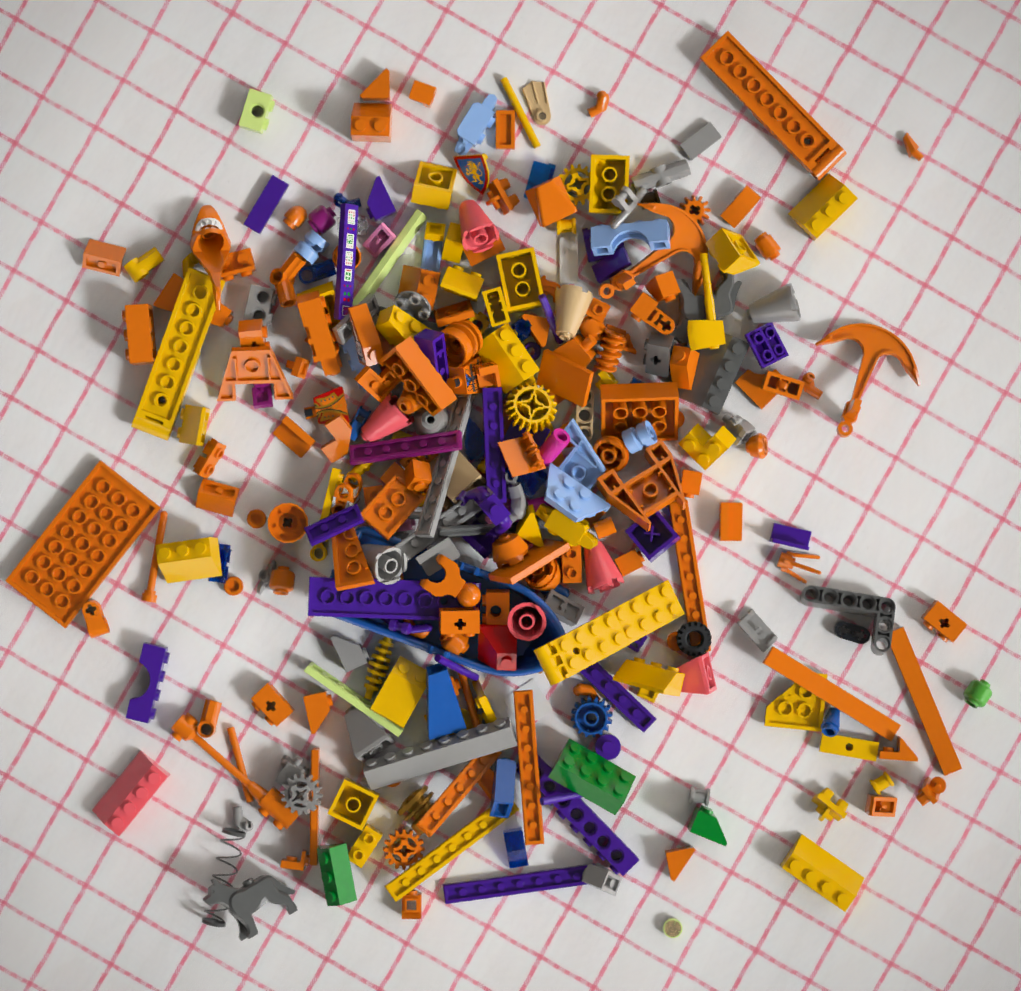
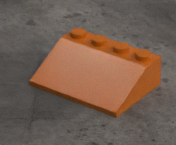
[600,382,679,441]

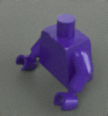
[456,486,512,543]

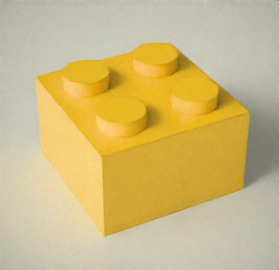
[327,777,380,831]

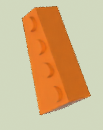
[378,336,457,417]

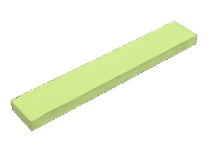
[353,209,427,306]
[304,662,405,737]

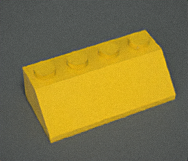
[780,834,864,912]

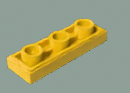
[819,733,879,761]

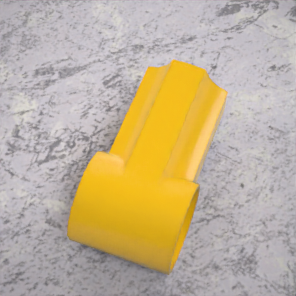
[124,247,165,283]

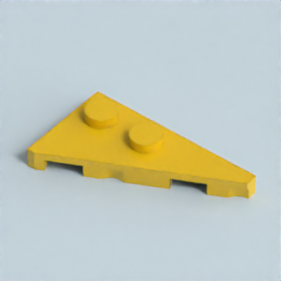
[472,679,510,751]

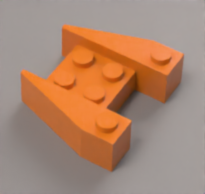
[596,439,686,532]

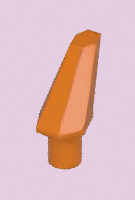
[903,132,924,161]

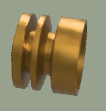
[397,784,435,836]

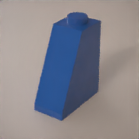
[489,758,516,818]

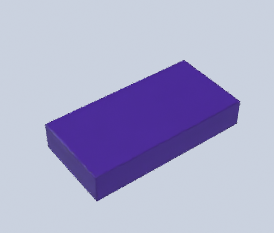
[591,247,632,284]

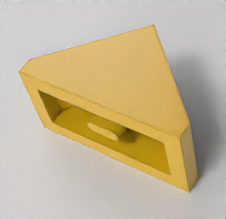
[441,222,464,264]
[516,504,544,547]

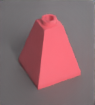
[677,652,717,695]

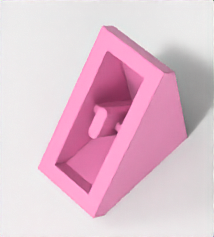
[362,222,397,259]

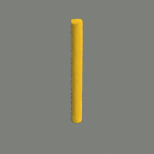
[500,77,541,149]

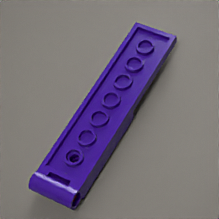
[307,576,481,621]

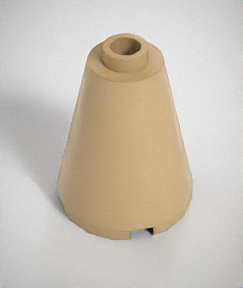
[555,284,593,341]

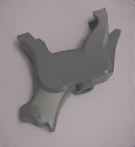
[668,270,742,347]
[203,875,298,941]

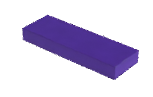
[243,175,289,234]
[304,503,365,546]

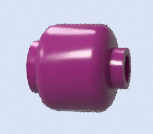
[307,205,336,234]

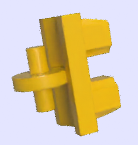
[811,787,849,822]

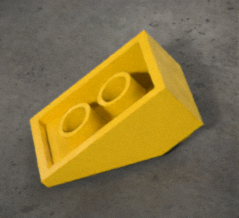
[370,655,426,728]

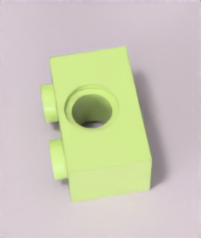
[239,88,275,134]

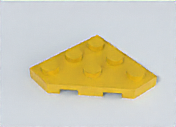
[764,673,828,732]

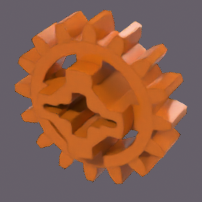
[383,827,425,870]

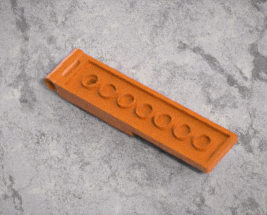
[700,31,847,181]

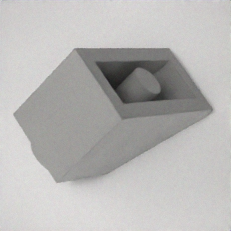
[330,635,370,673]
[582,863,622,896]

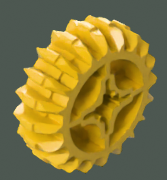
[505,382,557,434]

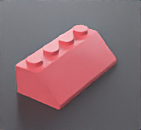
[92,751,171,836]

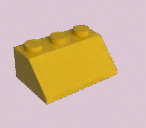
[589,154,630,216]
[788,174,858,241]
[477,323,540,394]
[156,537,222,583]
[613,657,685,696]

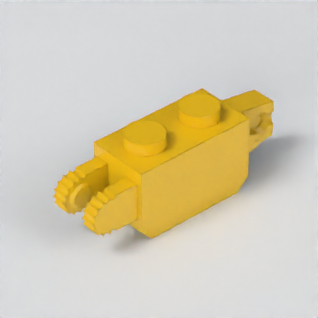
[535,503,598,550]

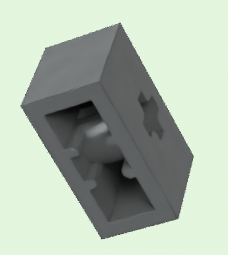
[643,332,674,377]

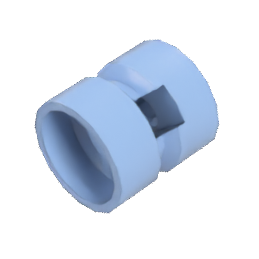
[294,229,330,265]
[622,420,657,454]

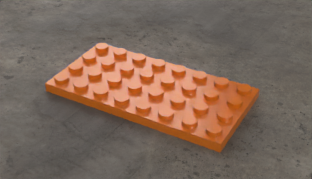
[5,460,161,628]

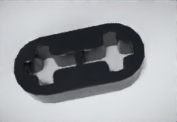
[833,621,870,644]

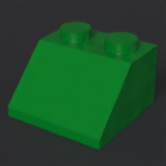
[687,805,727,846]

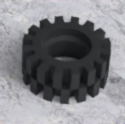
[676,621,712,656]

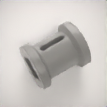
[689,786,710,806]

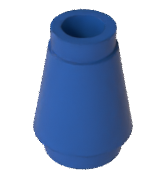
[821,707,840,737]

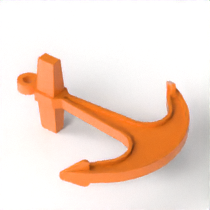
[598,202,709,299]
[815,323,921,438]

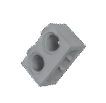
[243,284,277,326]

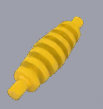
[364,636,394,700]

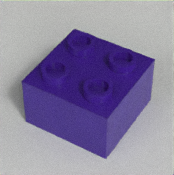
[625,511,681,563]

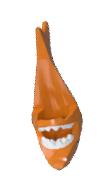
[190,205,231,310]

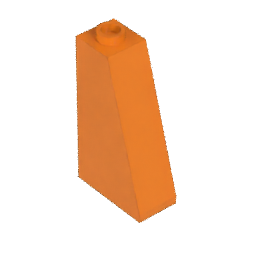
[153,273,234,328]

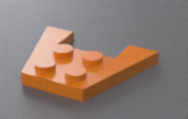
[217,346,294,401]

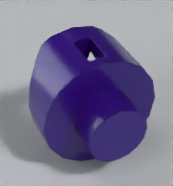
[595,733,621,760]

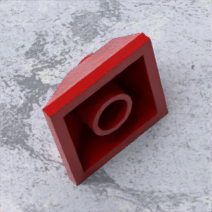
[478,624,517,671]

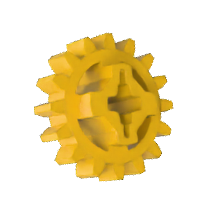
[559,164,590,206]

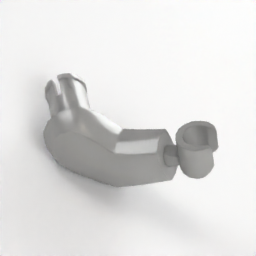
[505,473,526,523]

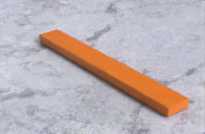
[669,500,711,652]
[890,627,962,776]
[762,646,901,741]
[513,689,544,845]

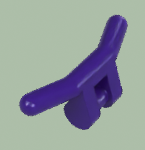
[380,618,433,635]

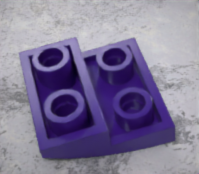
[744,323,789,369]

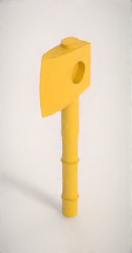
[687,253,726,351]

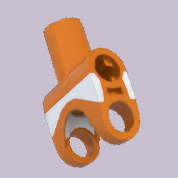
[331,473,363,514]

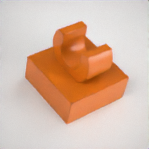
[285,356,310,379]

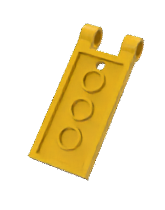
[310,468,345,561]

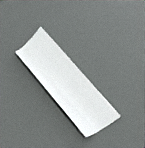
[560,230,578,284]

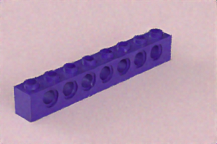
[516,753,639,876]

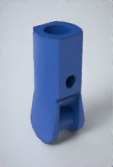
[350,405,371,441]

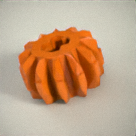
[679,195,711,225]

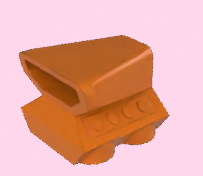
[525,176,577,227]

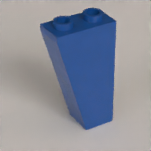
[426,663,467,740]

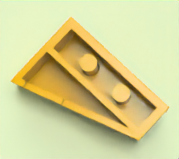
[375,305,432,346]

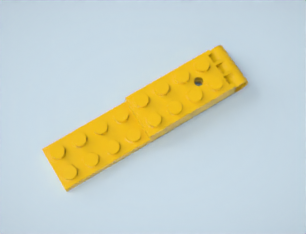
[131,267,226,441]
[533,580,685,686]

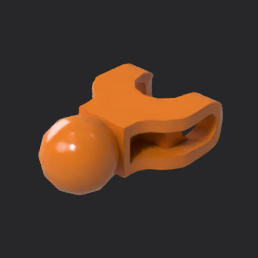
[419,554,481,607]

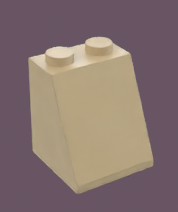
[429,451,486,504]

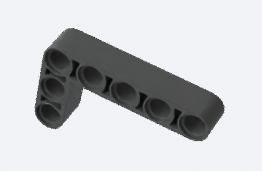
[800,585,896,656]

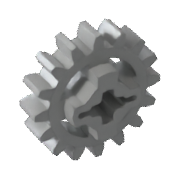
[280,773,323,815]

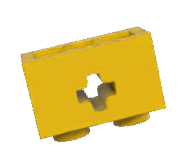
[348,823,383,868]

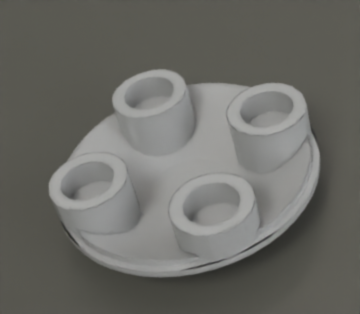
[393,291,431,322]

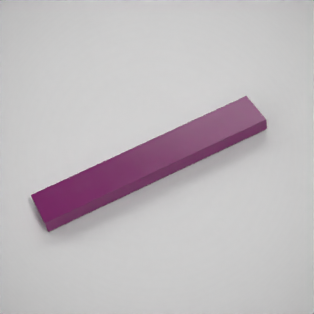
[349,430,462,465]

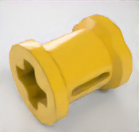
[556,217,576,235]
[869,771,894,795]

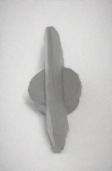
[257,560,277,595]

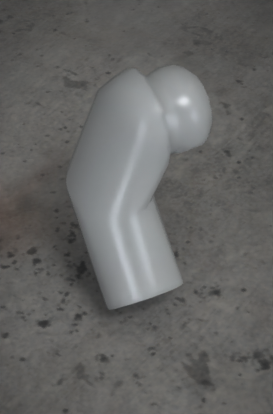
[232,806,253,832]

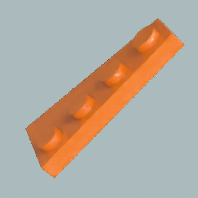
[332,527,375,591]

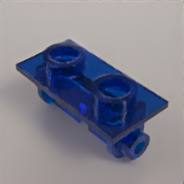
[208,544,232,583]

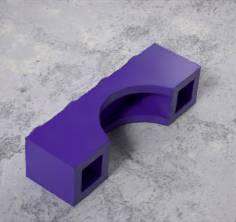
[126,642,170,723]

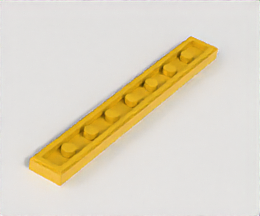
[385,802,520,902]

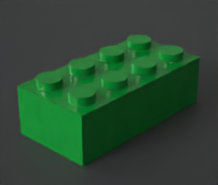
[548,738,636,815]

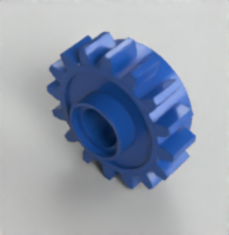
[571,695,613,738]

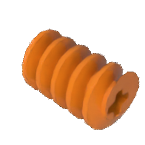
[593,329,627,373]

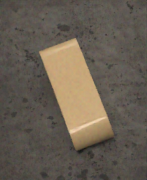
[575,389,594,441]

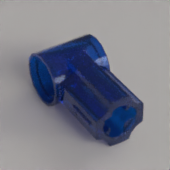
[298,259,336,285]
[510,319,532,342]

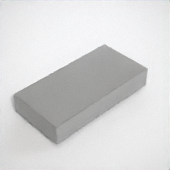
[680,122,722,161]

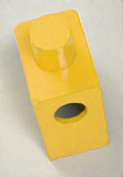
[482,287,511,327]

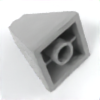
[344,706,396,762]

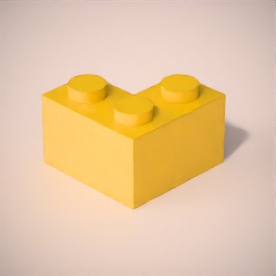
[678,423,736,470]

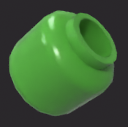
[963,679,992,708]

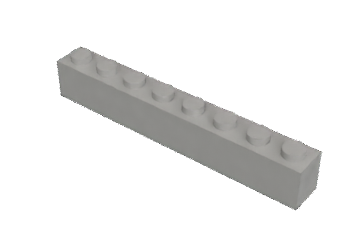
[363,717,517,790]

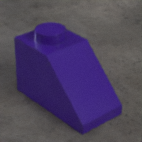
[366,176,397,222]

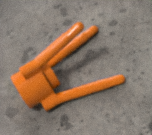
[777,551,821,584]

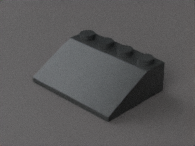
[670,333,749,415]

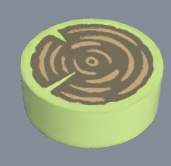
[663,918,682,938]

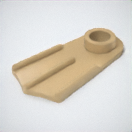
[522,81,551,125]

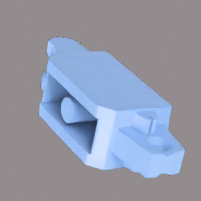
[454,94,497,155]

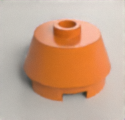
[593,436,629,472]
[492,533,530,568]
[524,559,562,591]

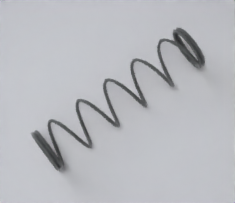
[202,828,246,927]

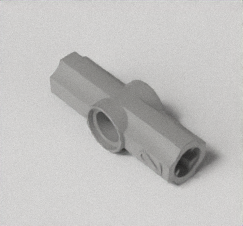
[631,159,691,193]

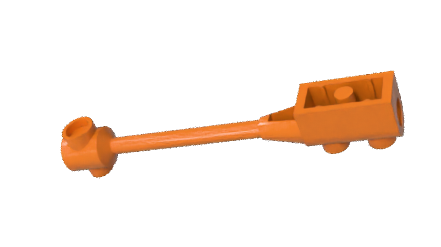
[171,712,299,830]

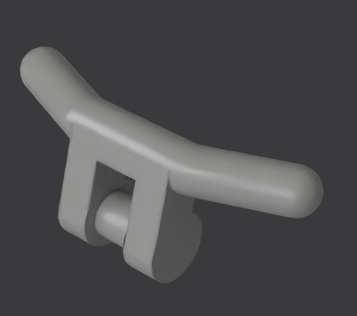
[611,186,647,229]

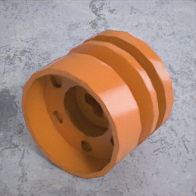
[440,319,483,369]
[268,503,308,543]

